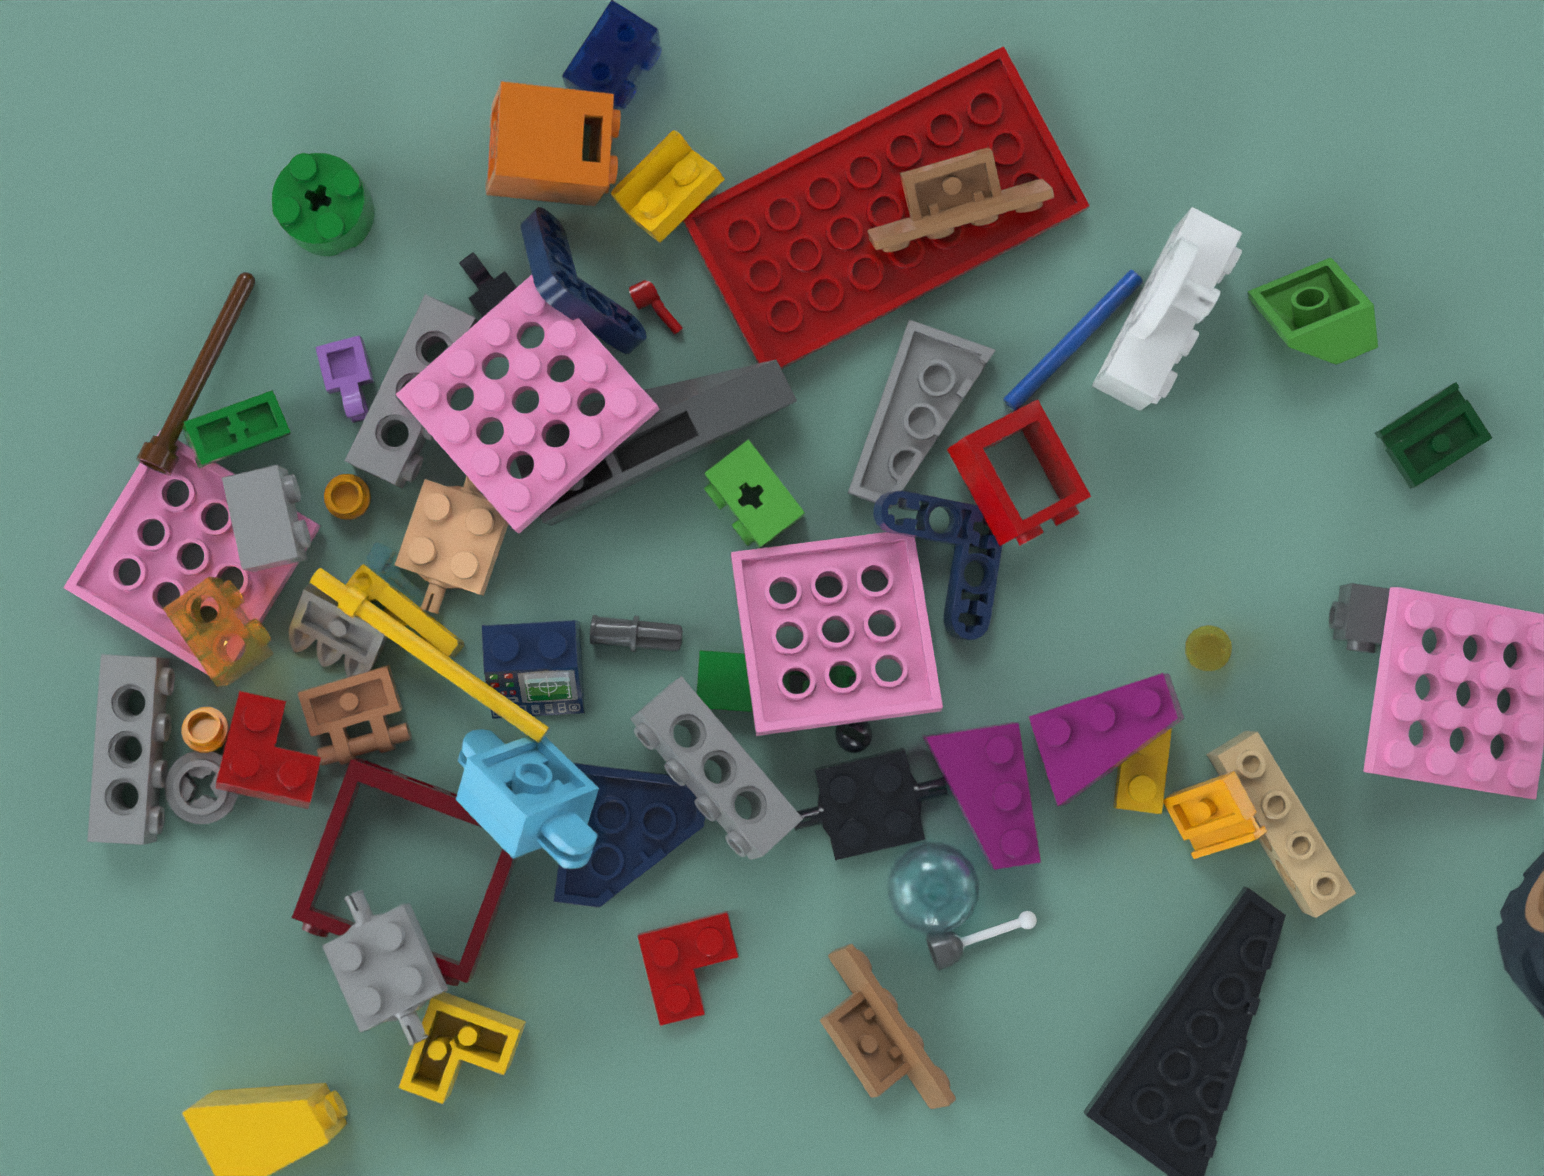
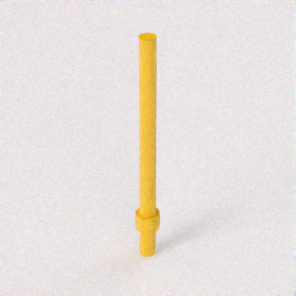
[310,567,549,743]

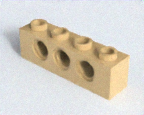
[1206,731,1356,918]

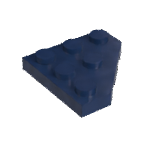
[554,762,710,908]

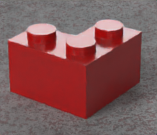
[215,691,322,809]

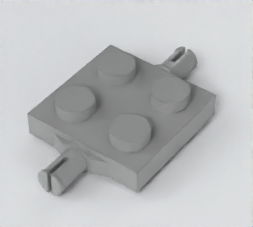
[322,890,448,1046]

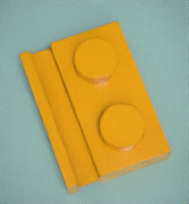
[1163,771,1268,859]

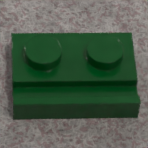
[1375,382,1492,489]

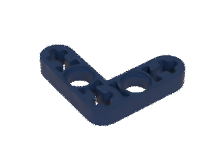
[521,207,647,354]
[873,491,1003,640]

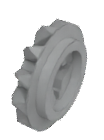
[165,751,240,824]

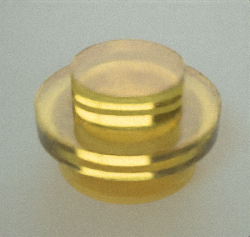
[1185,625,1232,671]

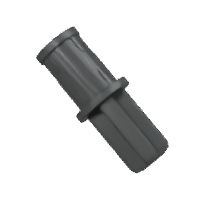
[590,615,683,652]

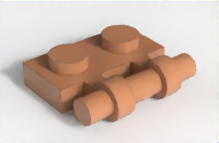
[297,665,412,766]

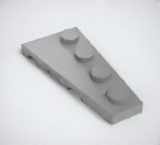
[847,319,995,509]

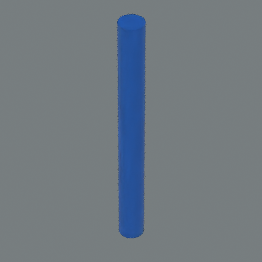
[1003,270,1143,411]

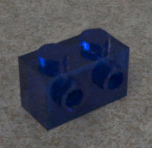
[562,0,662,109]

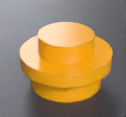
[324,474,371,520]
[181,707,229,753]

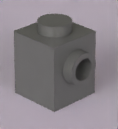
[1329,583,1390,654]

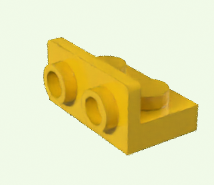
[611,130,725,243]

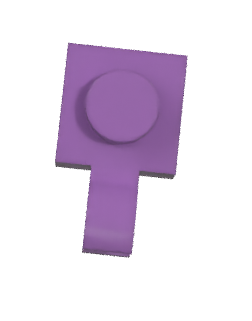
[315,335,374,423]

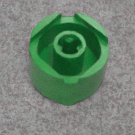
[272,153,374,256]

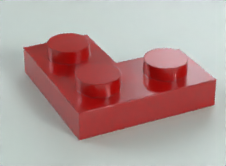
[637,911,739,1026]

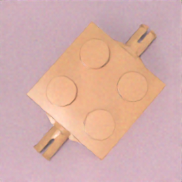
[394,476,509,614]

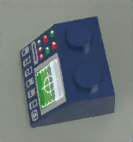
[482,620,585,719]

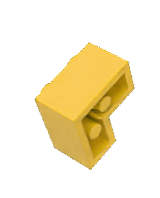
[398,992,526,1104]

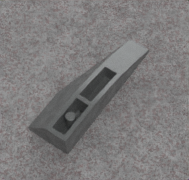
[515,360,797,525]

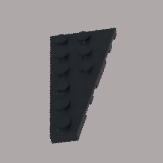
[1083,886,1286,1176]

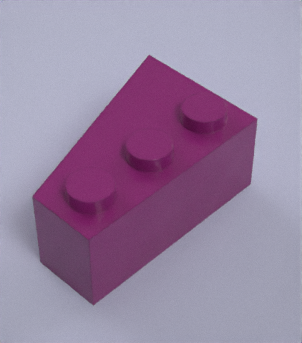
[1029,673,1184,806]
[922,722,1041,870]

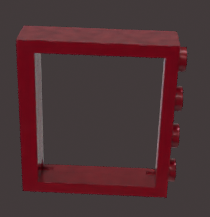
[291,758,518,986]

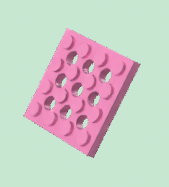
[395,275,660,534]
[63,430,321,683]
[731,532,943,736]
[1363,587,1544,800]

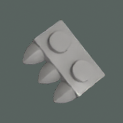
[289,583,388,677]

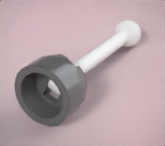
[926,911,1037,970]

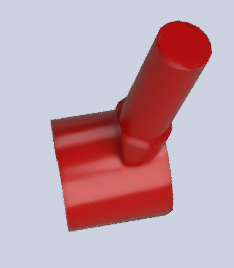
[629,280,683,335]

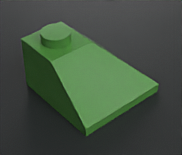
[1247,257,1378,365]

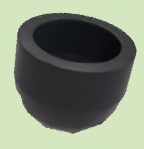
[835,721,872,753]

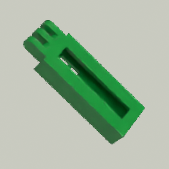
[696,650,856,712]

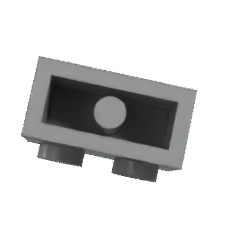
[222,465,311,572]

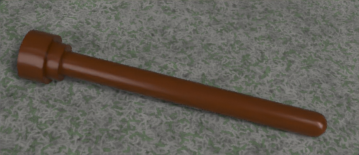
[136,272,255,475]

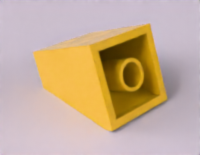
[182,1083,347,1176]

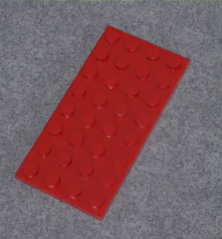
[683,46,1090,370]

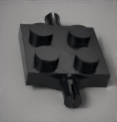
[795,748,948,860]

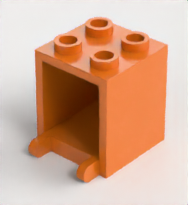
[485,81,621,206]

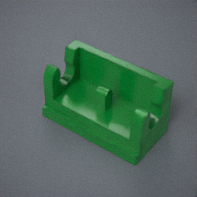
[183,390,291,468]

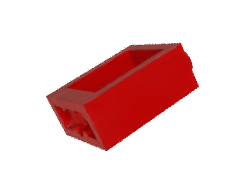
[947,399,1092,546]

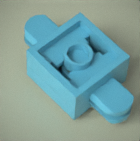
[456,729,599,869]

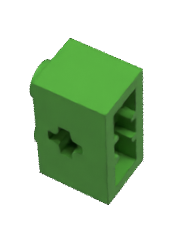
[703,439,805,548]

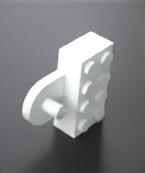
[1092,207,1242,411]

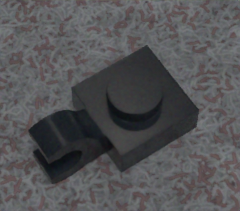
[459,252,517,317]

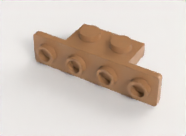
[867,147,1054,252]
[819,944,956,1109]

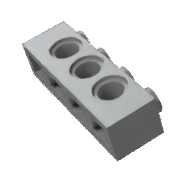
[345,294,478,489]
[87,654,175,845]
[630,676,803,860]

